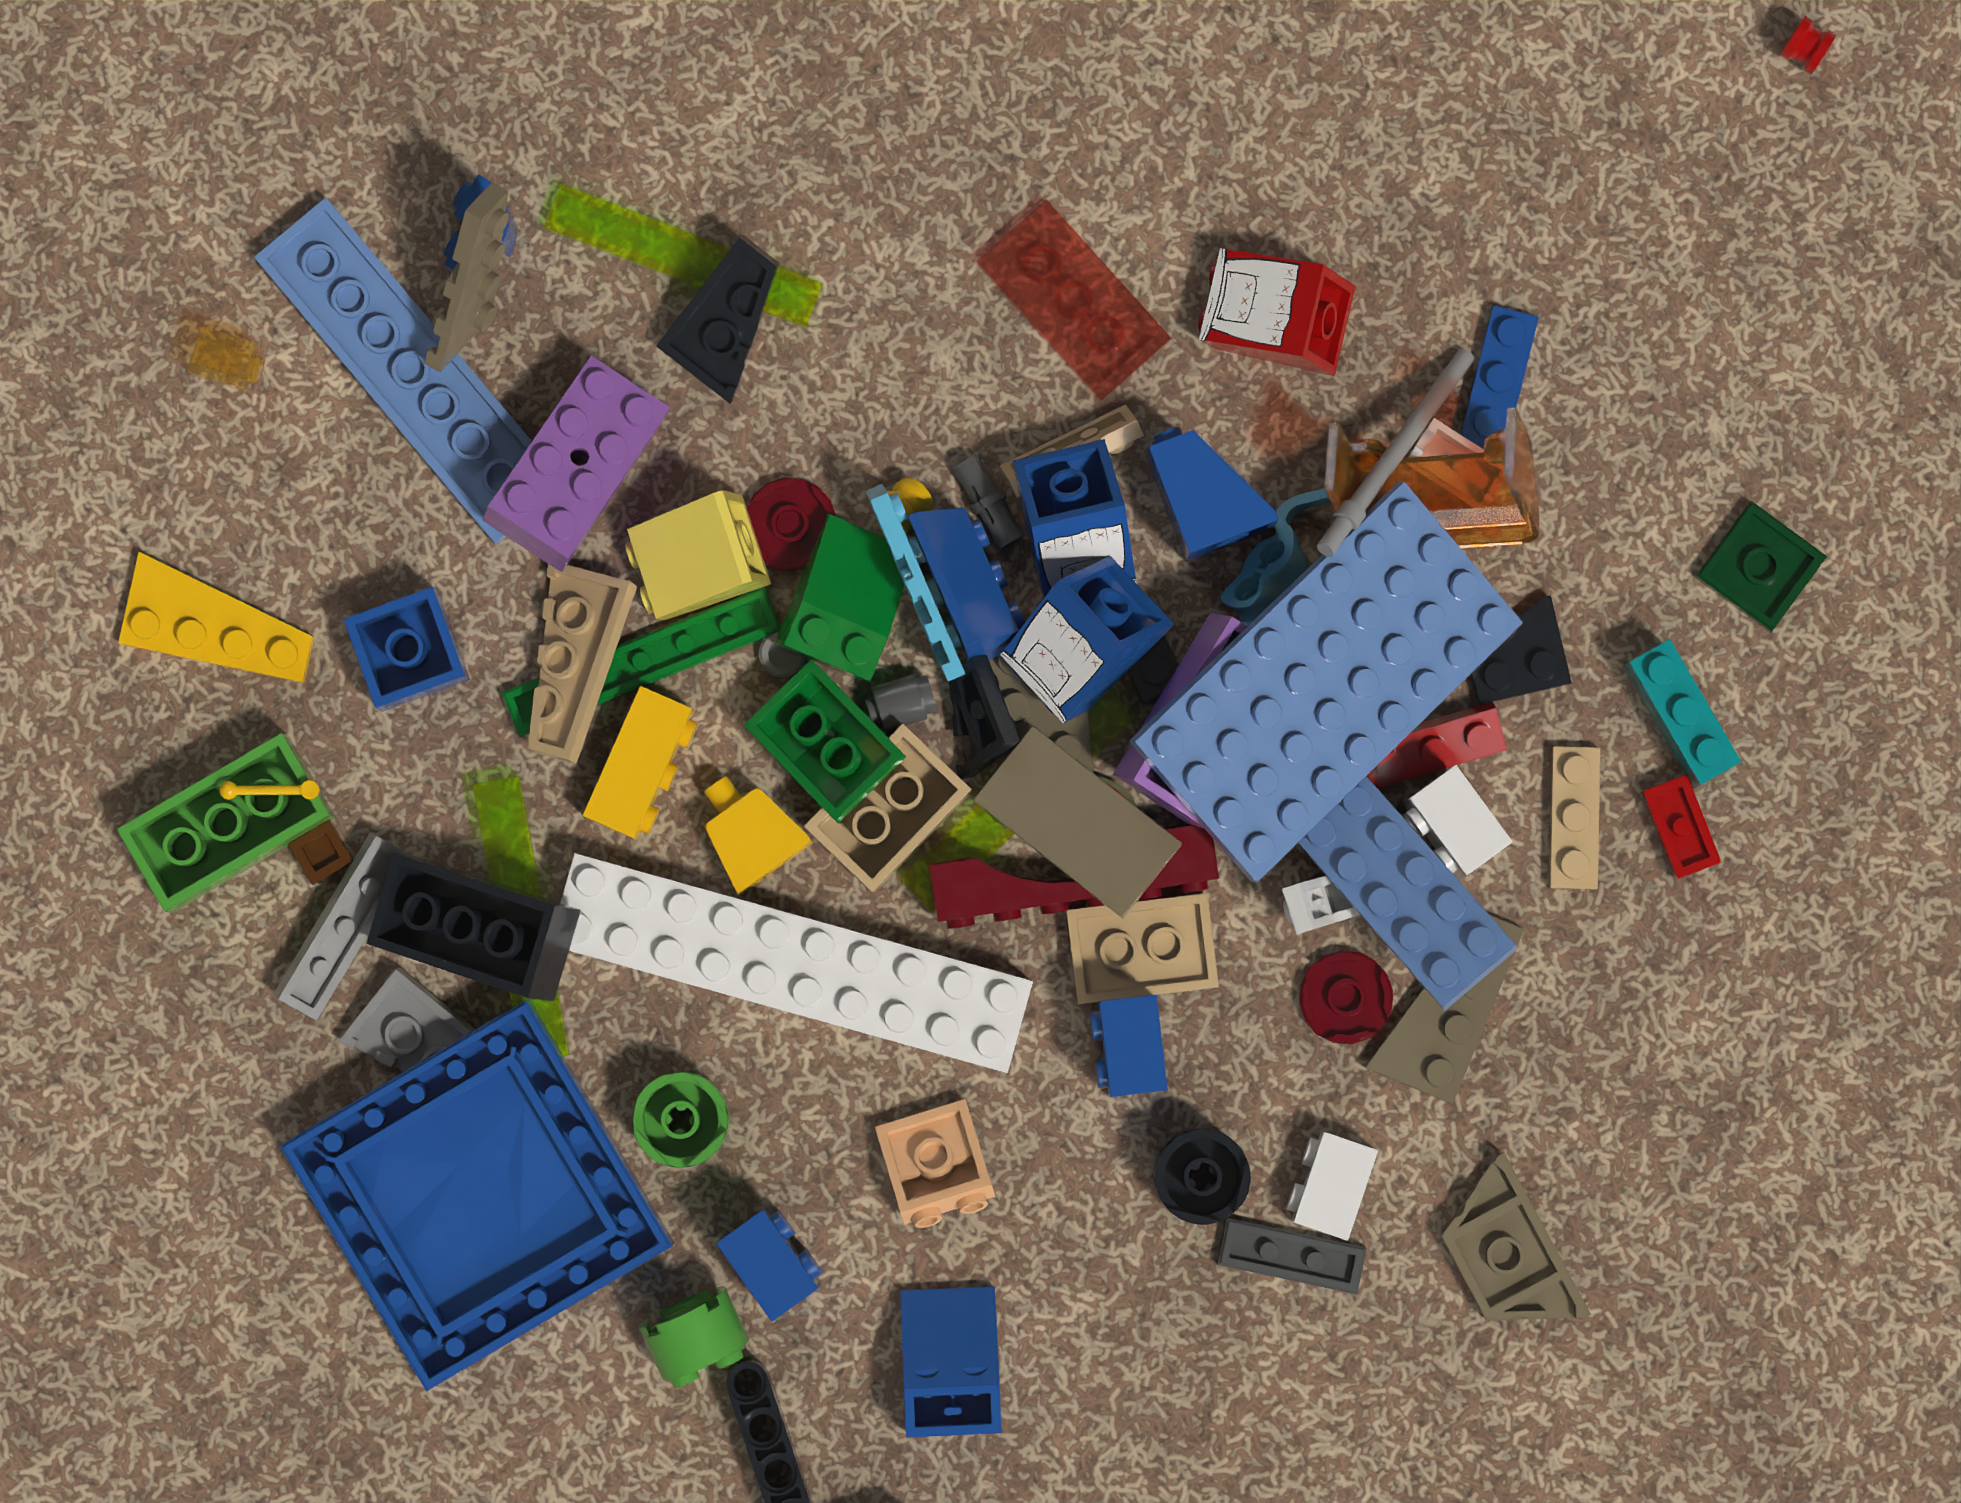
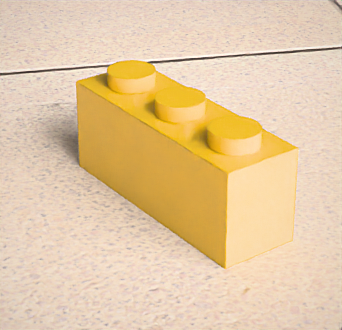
[582,686,698,840]

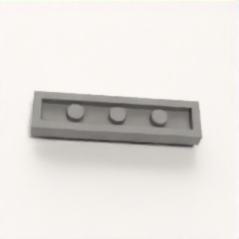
[273,832,409,1021]

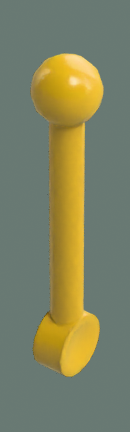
[219,780,320,800]

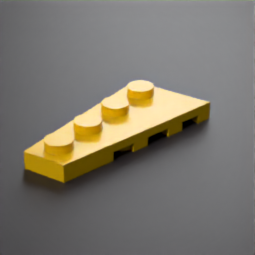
[118,552,314,683]

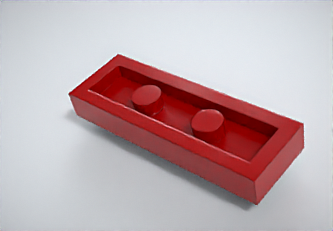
[1367,702,1507,789]

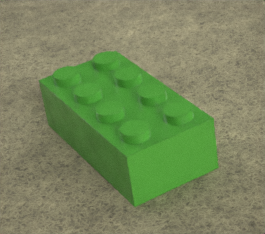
[117,733,336,913]

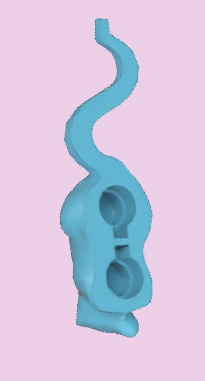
[1221,453,1349,627]

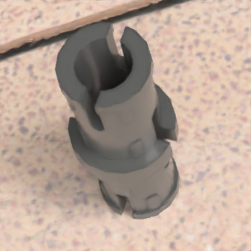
[952,454,1025,551]

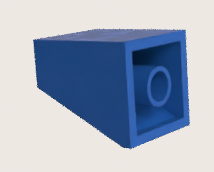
[1146,427,1279,562]

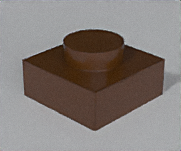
[288,820,354,885]

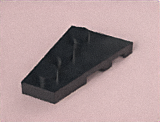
[656,234,780,404]

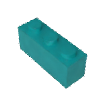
[1623,639,1742,788]

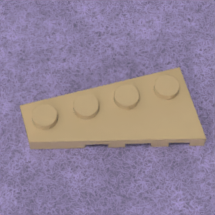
[528,564,637,764]

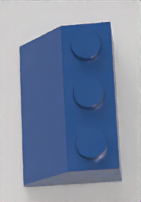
[908,508,1025,660]

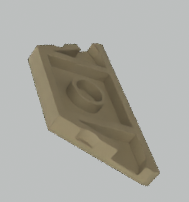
[1440,1152,1591,1321]

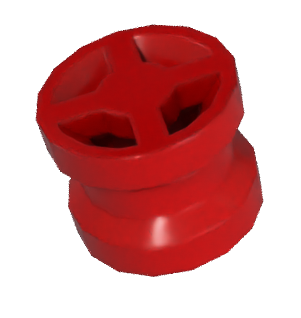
[1780,15,1837,75]

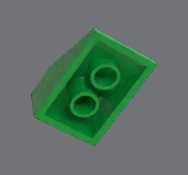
[774,514,904,681]
[744,659,906,823]

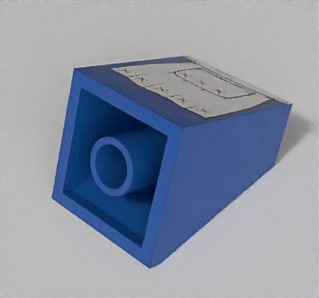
[1012,439,1136,599]
[1001,556,1174,723]

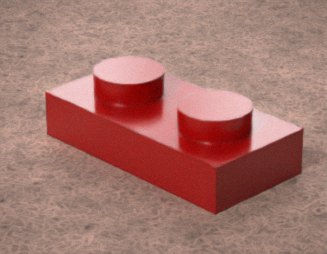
[1641,774,1722,880]

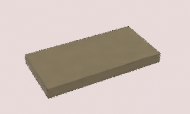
[974,726,1182,919]

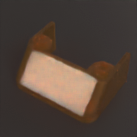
[1325,408,1540,548]

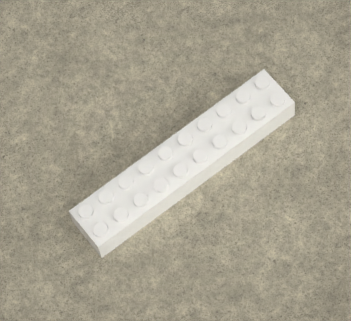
[561,853,1033,1073]

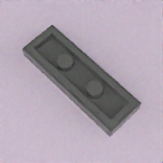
[1217,1218,1367,1294]

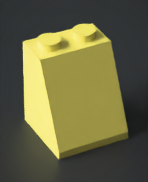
[625,490,771,620]

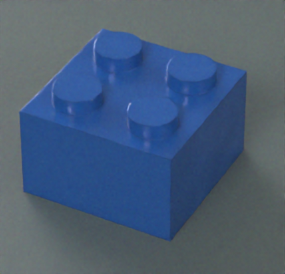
[343,587,470,712]
[1089,995,1168,1097]
[716,1207,823,1322]

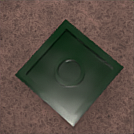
[1695,501,1827,633]

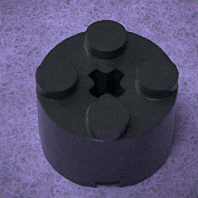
[1153,1128,1251,1225]

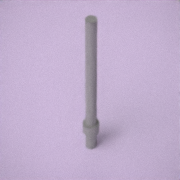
[1317,349,1474,557]

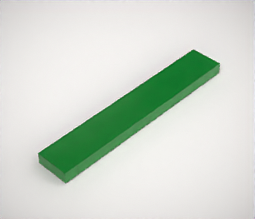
[502,587,780,737]

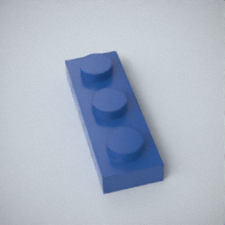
[1460,305,1539,454]

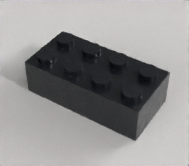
[366,853,581,1001]

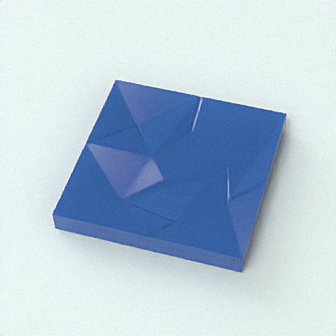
[280,998,674,1392]

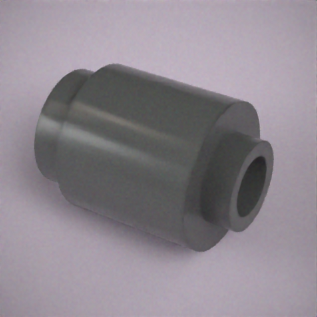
[865,674,937,732]

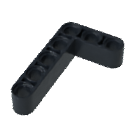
[726,1359,813,1503]

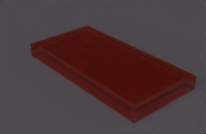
[977,199,1172,402]

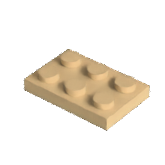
[1066,893,1219,1005]

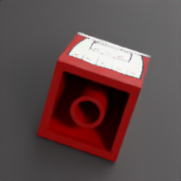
[1198,248,1356,377]

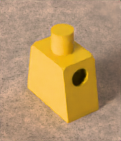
[704,776,813,895]

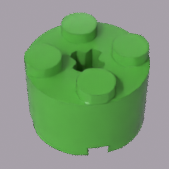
[633,1072,731,1168]
[638,1286,749,1388]

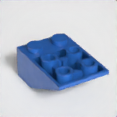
[900,1286,1002,1438]

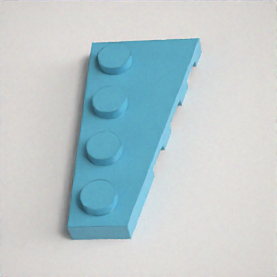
[865,484,965,681]

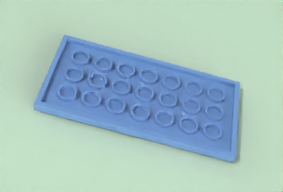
[1129,482,1523,883]

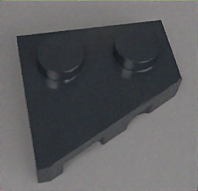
[1471,595,1572,705]
[949,655,1020,779]

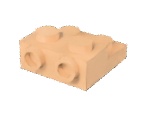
[875,1099,996,1228]

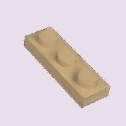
[1000,405,1144,497]
[1549,746,1600,890]

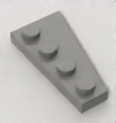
[338,967,475,1071]

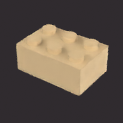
[804,724,972,894]

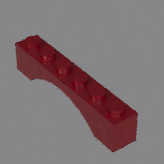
[927,824,1219,929]

